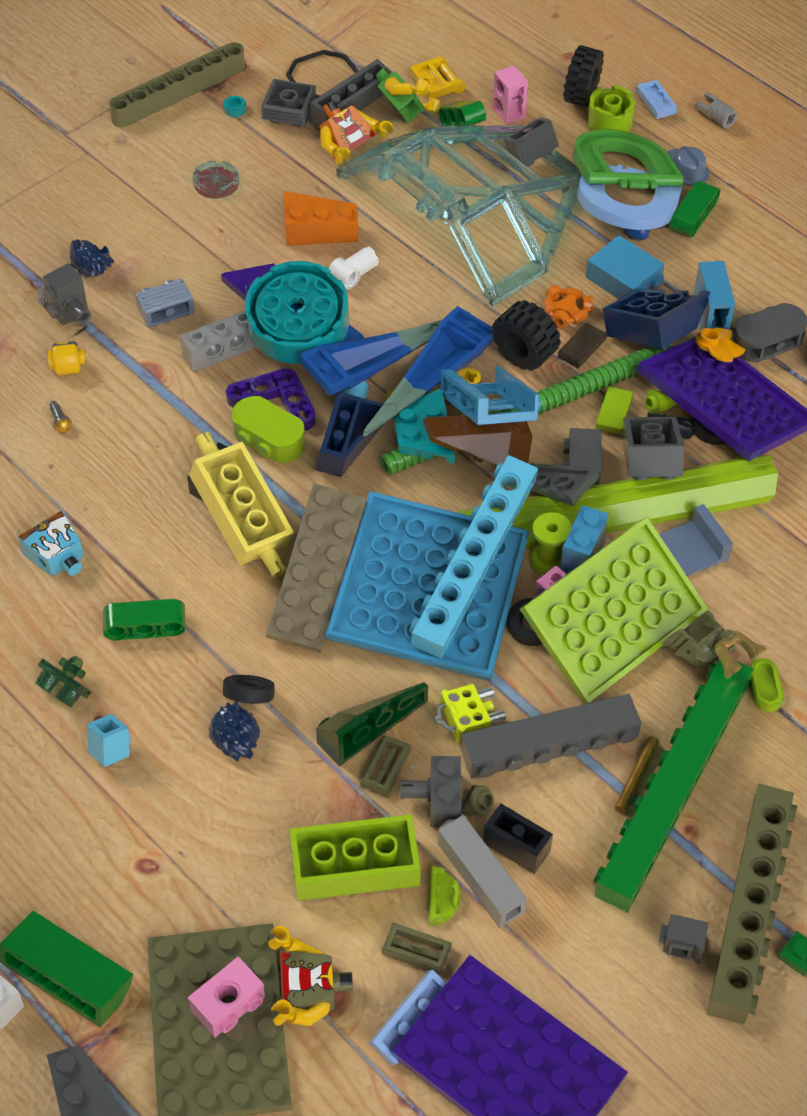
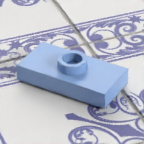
[636,80,678,119]

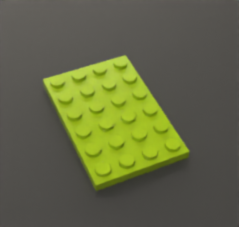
[520,517,709,704]

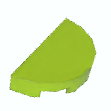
[429,865,461,926]

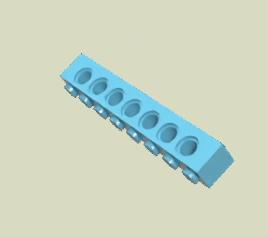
[409,455,538,659]

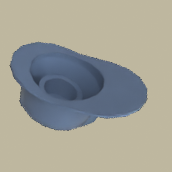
[667,146,709,186]

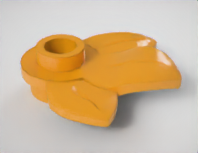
[695,328,745,362]

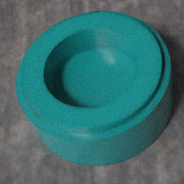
[223,96,247,117]

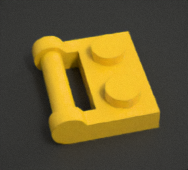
[409,56,466,98]

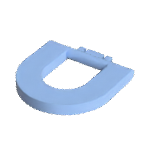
[577,164,683,230]

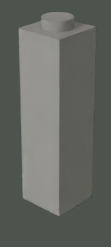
[437,815,527,928]

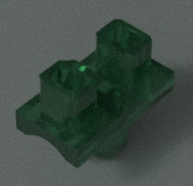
[35,656,91,708]

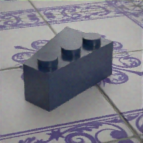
[316,392,384,477]

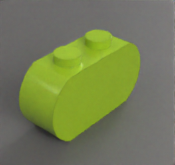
[232,396,305,463]

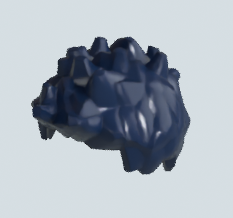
[70,239,114,277]
[209,702,260,762]

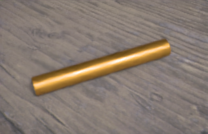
[614,736,659,813]

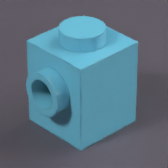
[87,714,131,767]

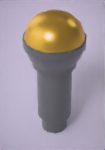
[49,401,72,433]

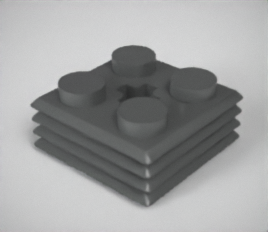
[261,79,317,127]

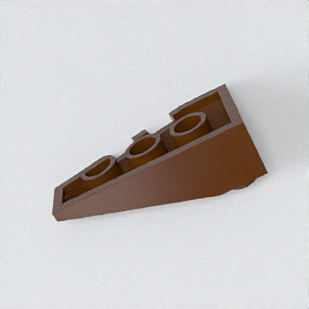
[423,412,533,469]

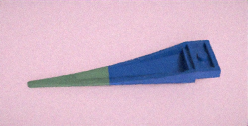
[363,306,494,437]
[298,312,471,396]

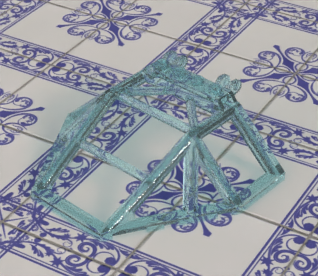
[336,125,582,307]

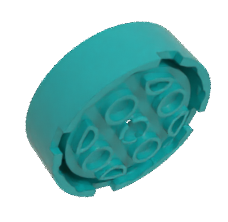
[245,261,350,364]

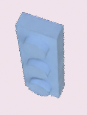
[369,969,446,1066]

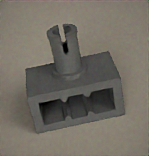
[43,263,91,326]
[400,756,461,827]

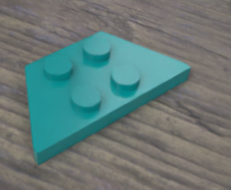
[394,389,455,464]

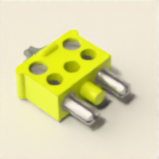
[434,684,506,743]

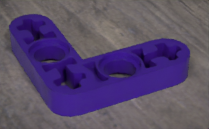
[226,368,316,431]

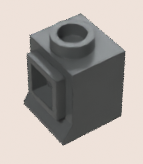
[658,914,709,964]

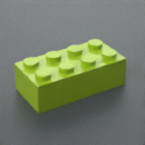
[289,814,421,901]

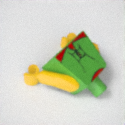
[376,68,441,123]

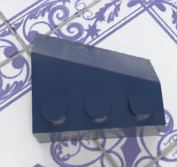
[602,290,710,350]

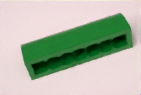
[0,911,133,1027]

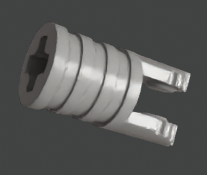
[694,91,738,129]

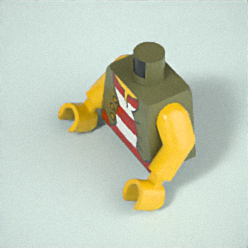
[268,925,353,1026]

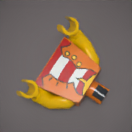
[320,100,393,165]

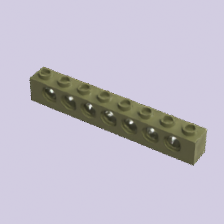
[707,783,797,1024]

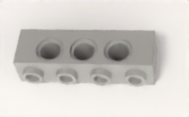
[180,310,257,373]

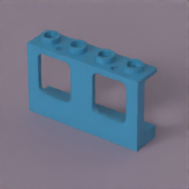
[441,366,541,425]

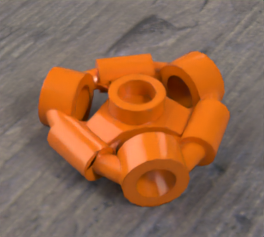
[543,284,594,329]

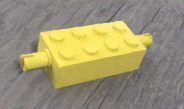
[189,432,294,578]

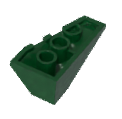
[316,682,428,767]

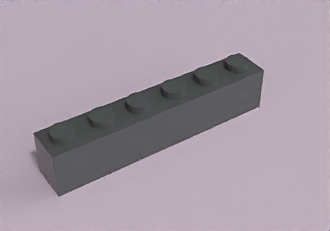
[461,693,642,779]

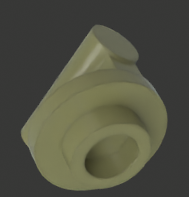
[461,785,494,816]

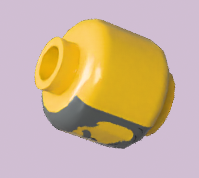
[48,341,86,376]

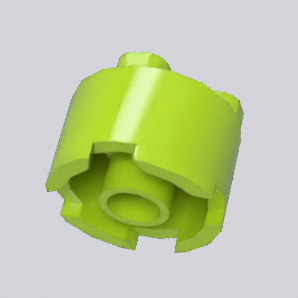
[588,85,636,132]

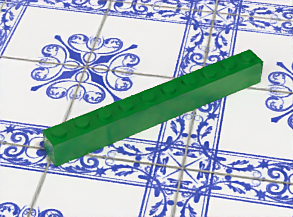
[593,659,754,913]

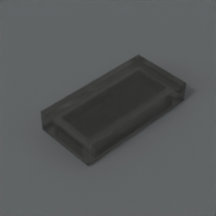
[557,322,607,369]

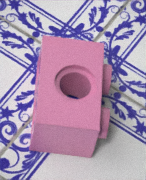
[188,956,265,1038]

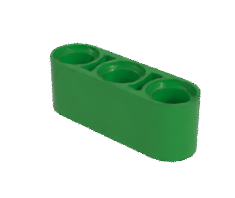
[438,100,486,128]
[669,180,721,237]
[103,599,186,641]

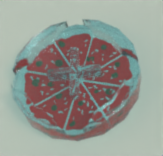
[193,161,240,199]

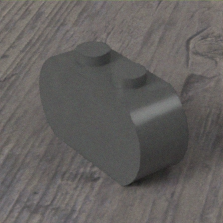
[733,303,807,363]

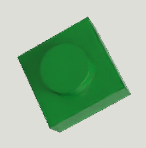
[778,931,807,977]

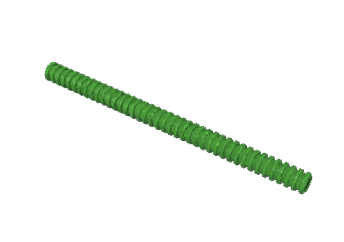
[380,343,674,476]

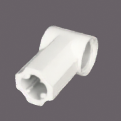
[329,246,379,289]

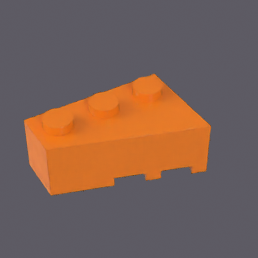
[283,191,359,245]

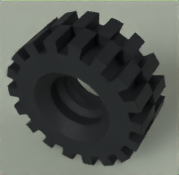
[563,45,604,107]

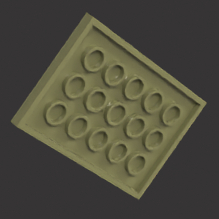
[147,923,292,1116]

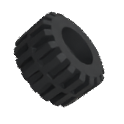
[491,300,561,371]

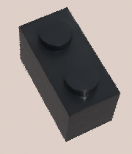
[483,803,553,874]

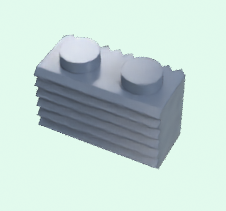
[135,278,194,328]

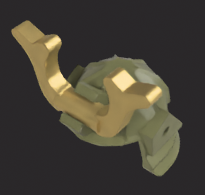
[663,611,767,679]

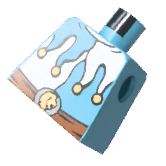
[18,510,84,576]

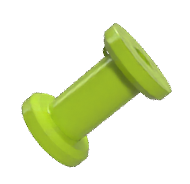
[530,512,572,575]

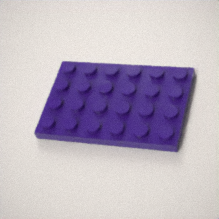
[636,337,807,461]
[391,955,628,1116]

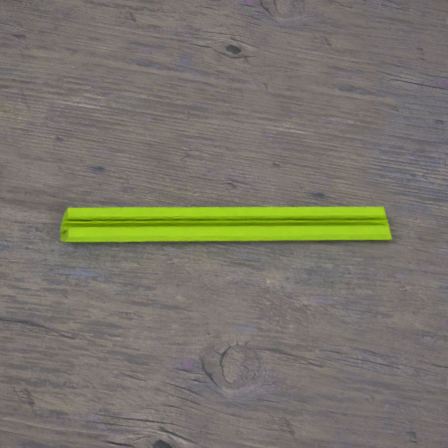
[455,455,778,549]

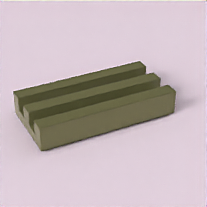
[360,735,411,798]
[382,923,452,975]

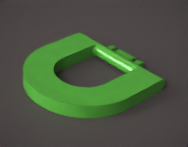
[572,129,684,189]

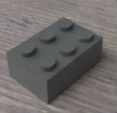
[623,417,684,480]

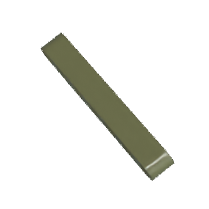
[109,42,245,127]

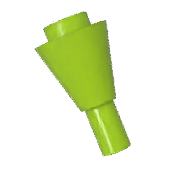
[645,390,677,414]

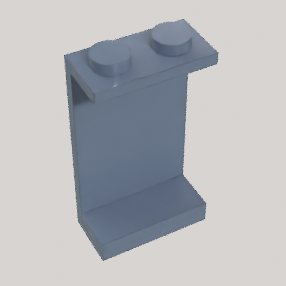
[659,504,733,576]

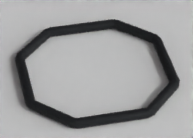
[286,50,359,98]

